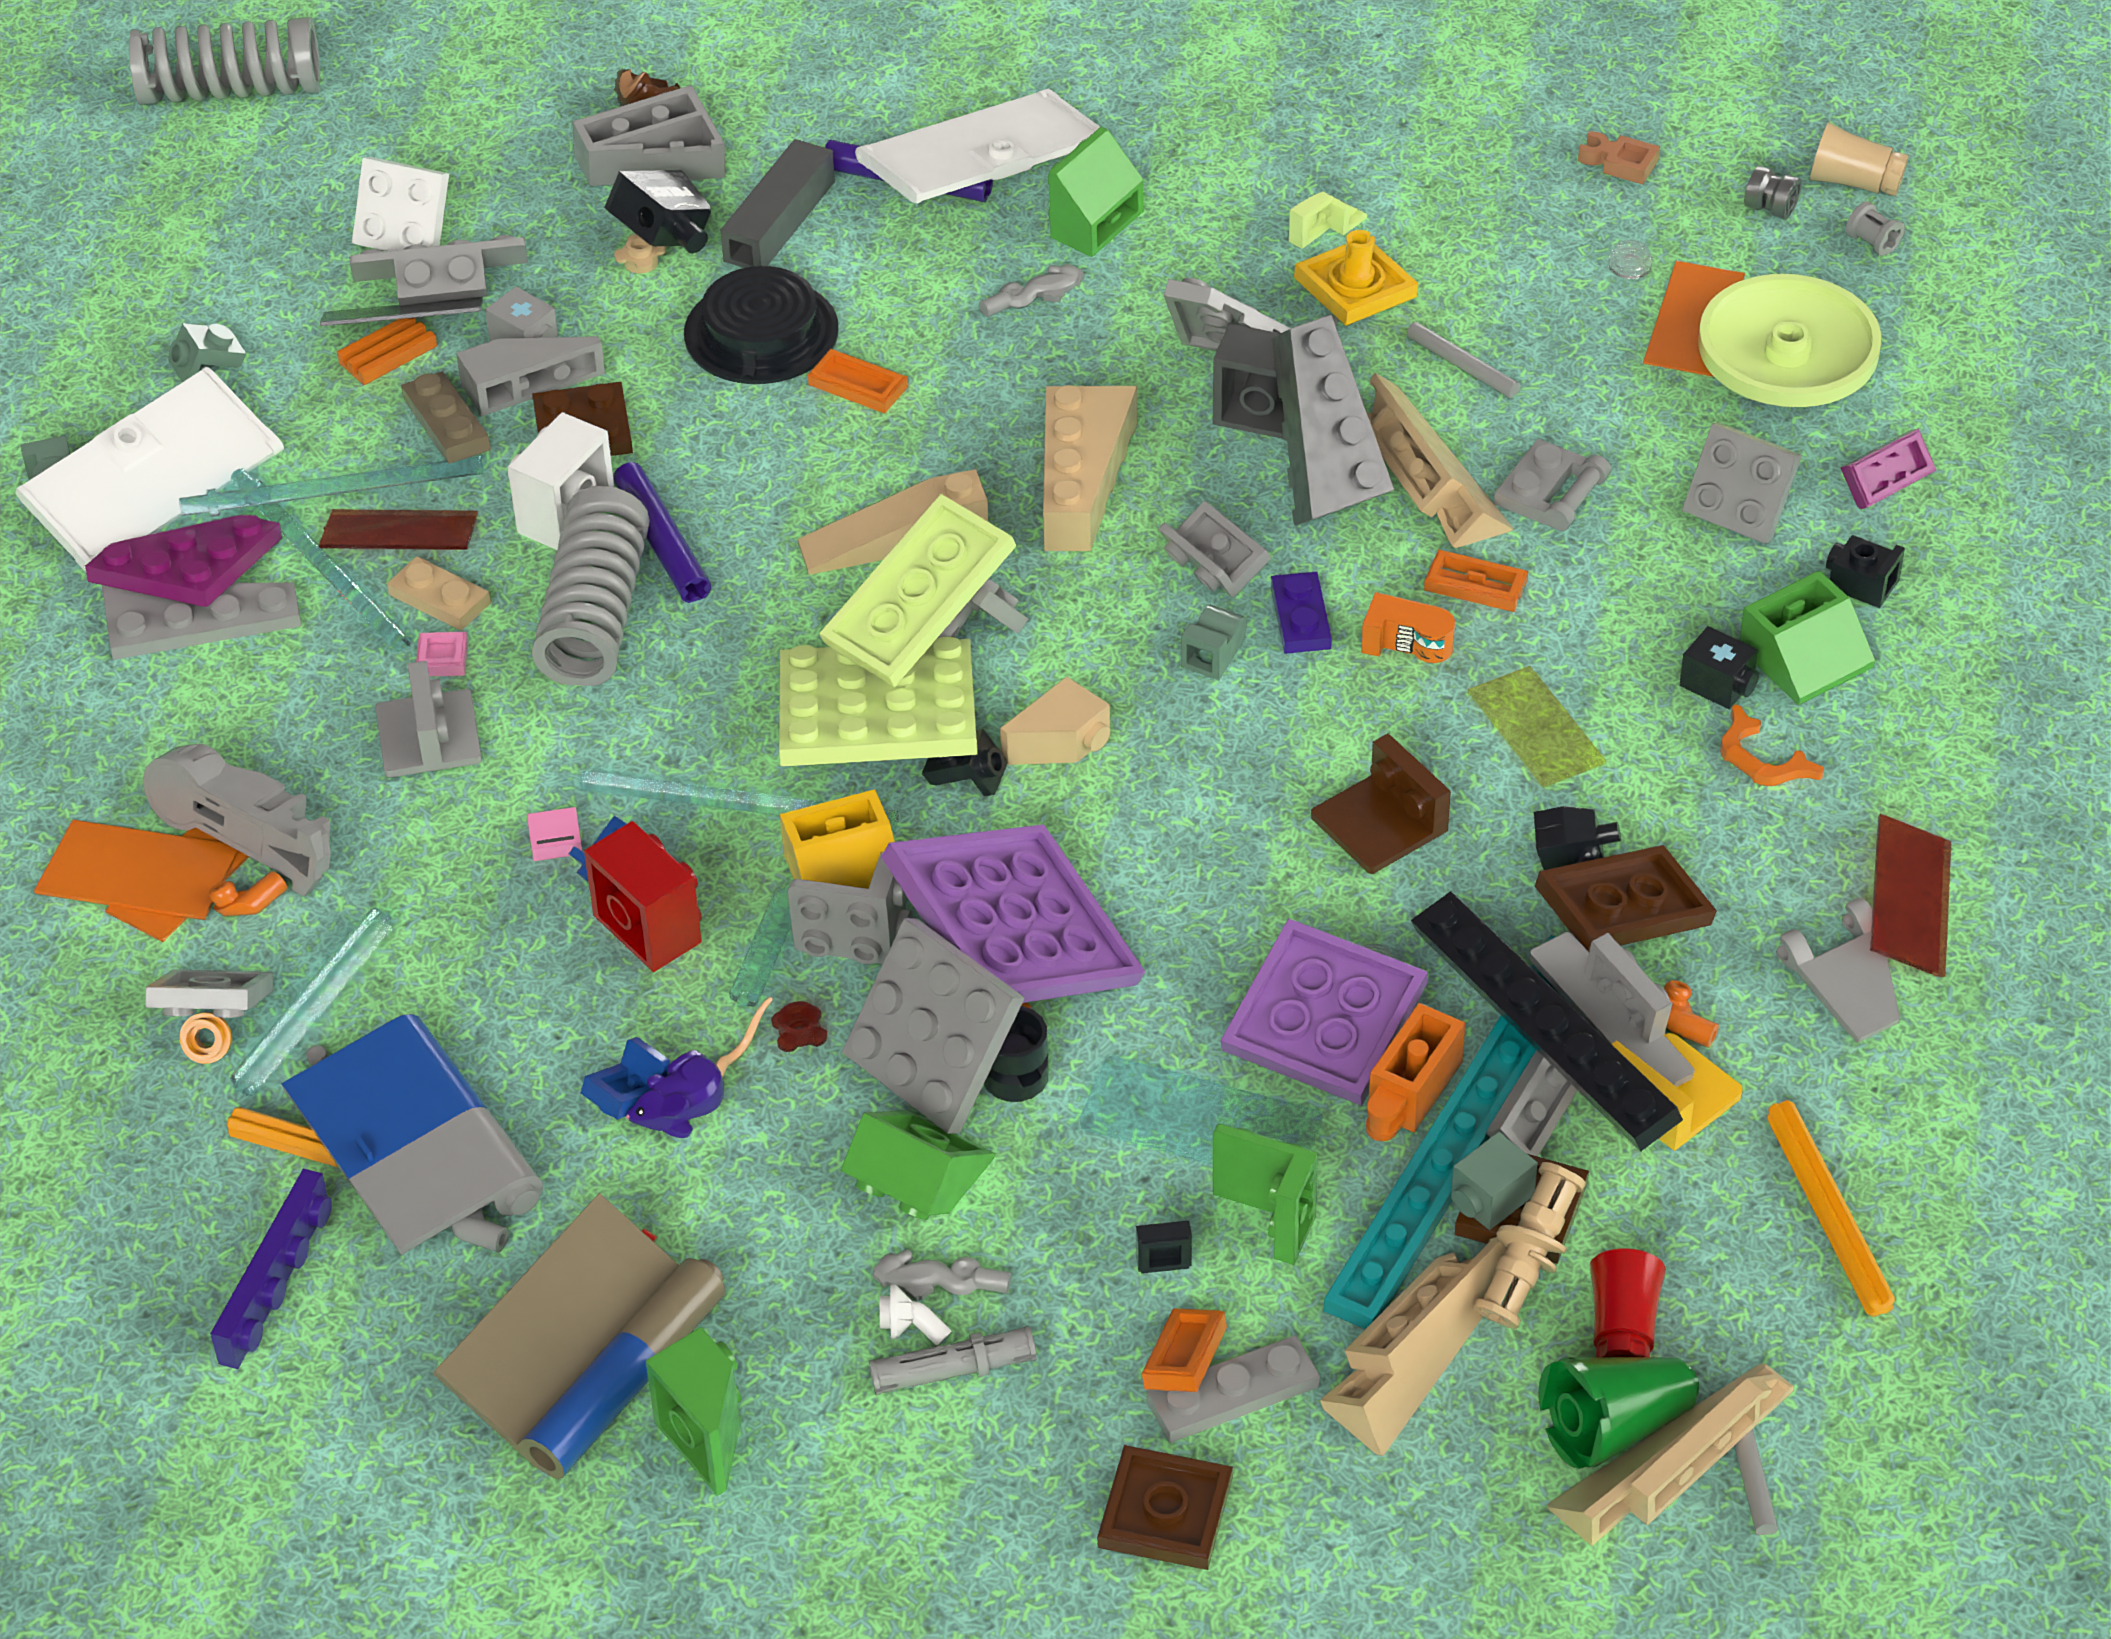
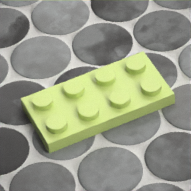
[819,494,1016,687]

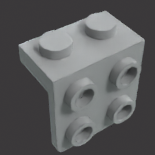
[787,852,913,964]

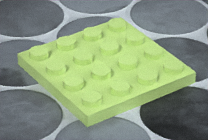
[779,637,977,766]

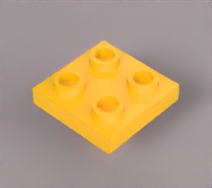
[1294,230,1418,326]

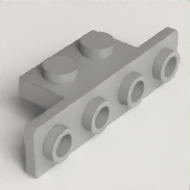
[349,235,528,306]
[1529,932,1694,1087]

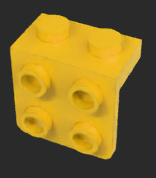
[1612,1033,1743,1151]

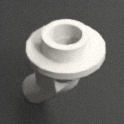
[880,1285,952,1346]

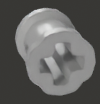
[1846,201,1905,256]

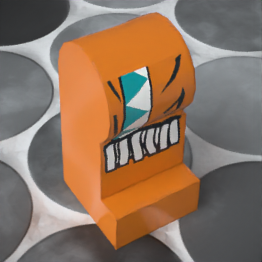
[1361,592,1455,663]

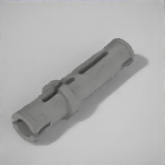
[869,1326,1037,1395]

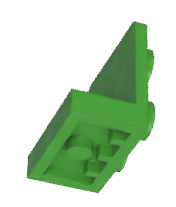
[1213,1124,1318,1265]

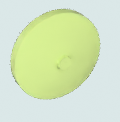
[1698,274,1881,407]

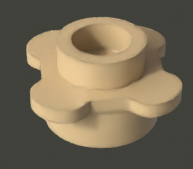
[614,234,666,273]

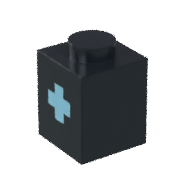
[1679,626,1760,710]

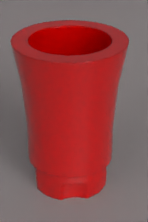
[1590,1248,1666,1357]

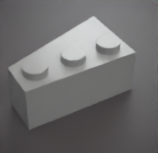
[572,85,725,186]

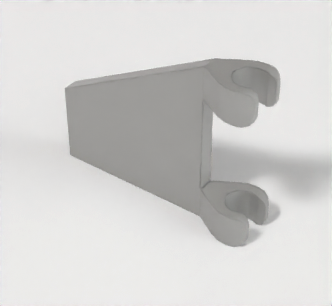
[1776,898,1900,1043]

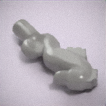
[979,264,1084,318]
[873,1249,1012,1302]

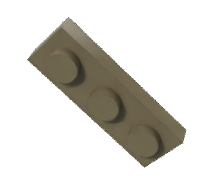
[401,371,491,464]

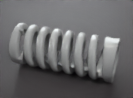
[129,17,320,105]
[532,486,650,686]

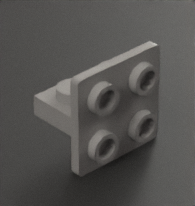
[375,661,482,778]

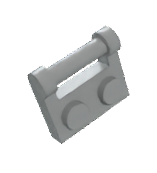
[1494,439,1611,531]

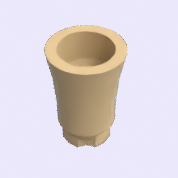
[1810,122,1909,196]

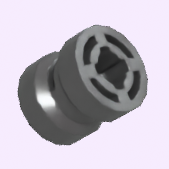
[1744,165,1802,220]

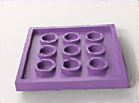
[881,824,1145,1003]

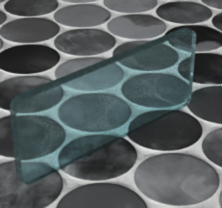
[1080,1057,1323,1165]

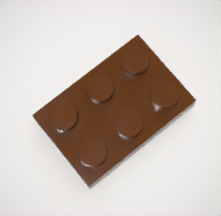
[1535,845,1717,952]

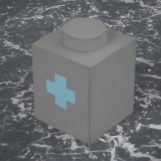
[485,286,558,341]

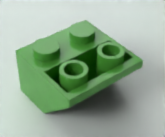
[1048,126,1144,257]
[1739,570,1875,705]

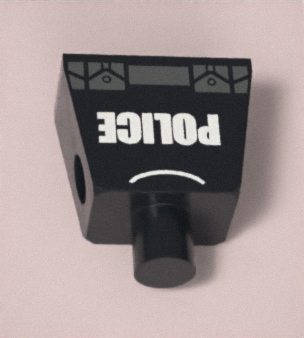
[604,170,711,254]

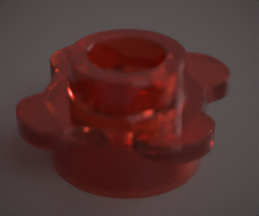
[771,1001,827,1052]

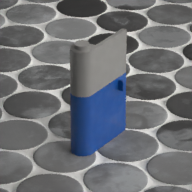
[281,1014,543,1255]

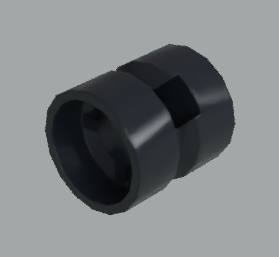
[984,1006,1049,1102]

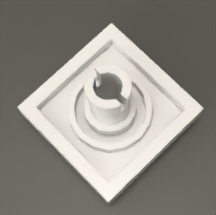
[352,157,449,251]

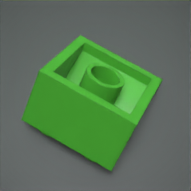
[840,1110,996,1220]
[646,1327,742,1496]

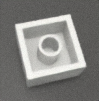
[507,412,614,550]

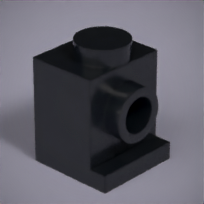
[1826,535,1905,608]

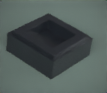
[1136,1220,1192,1274]

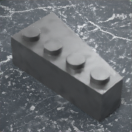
[1272,315,1394,526]

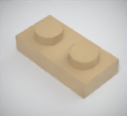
[387,556,491,631]

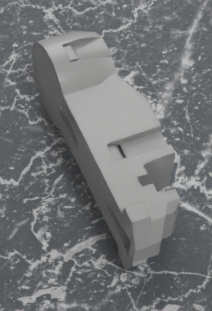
[143,743,331,896]

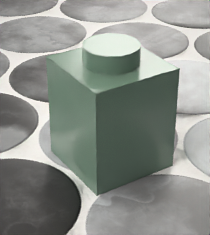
[1451,1132,1538,1230]

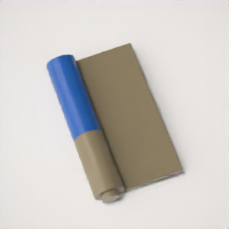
[432,1193,726,1479]

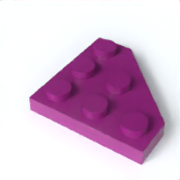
[85,515,282,607]

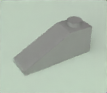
[456,336,605,417]

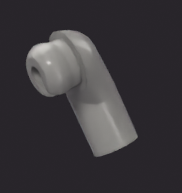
[451,1208,509,1253]

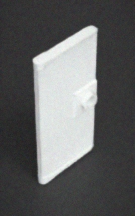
[855,88,1100,203]
[16,367,284,572]

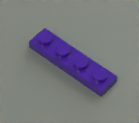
[210,1168,332,1369]

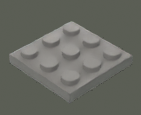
[842,918,1025,1133]

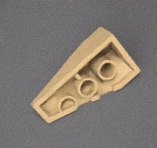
[798,469,988,575]

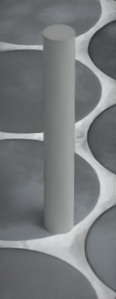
[1407,322,1520,399]
[1734,1429,1778,1535]

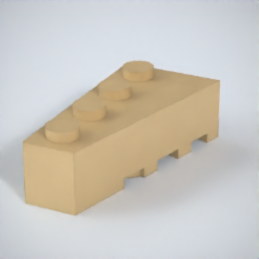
[1043,385,1137,551]

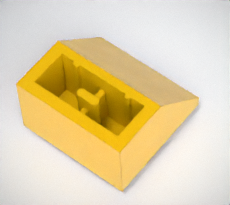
[780,789,895,889]

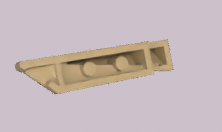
[1367,373,1514,548]
[1320,1237,1507,1456]
[1547,1364,1794,1546]

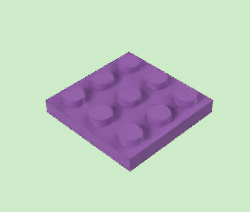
[1220,918,1428,1106]

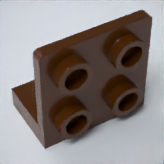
[1311,733,1451,874]

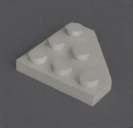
[1164,278,1290,351]

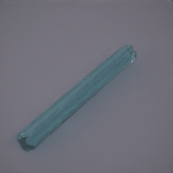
[230,908,393,1097]

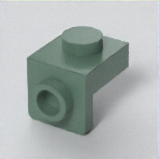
[168,323,246,382]

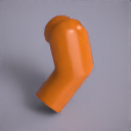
[209,871,287,916]
[1664,980,1719,1048]

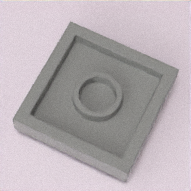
[146,969,273,1018]

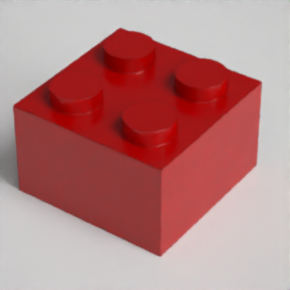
[584,821,702,973]

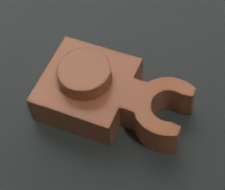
[1578,131,1660,185]

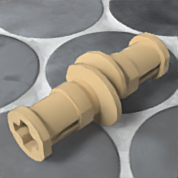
[1473,1162,1586,1329]

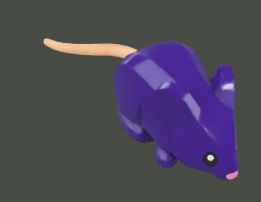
[626,997,773,1138]

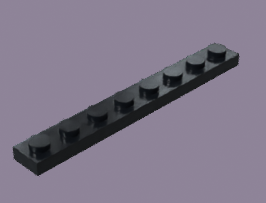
[1411,891,1683,1152]

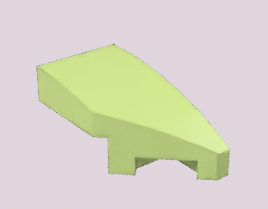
[1289,191,1367,249]

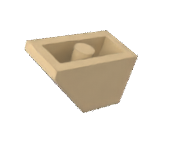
[1000,676,1110,765]

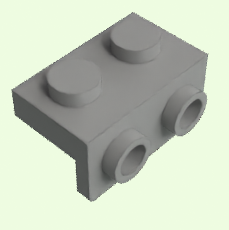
[1158,500,1271,597]

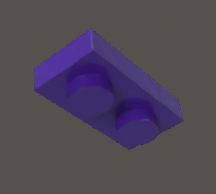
[1271,572,1332,654]

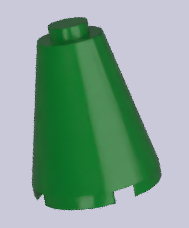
[1538,1357,1699,1469]

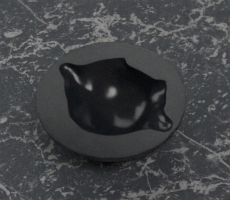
[684,266,839,384]

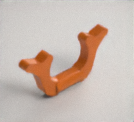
[1720,705,1824,786]

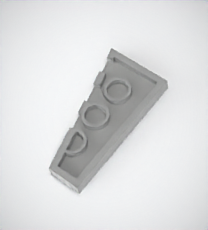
[102,582,302,660]

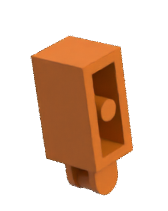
[1366,1003,1466,1141]

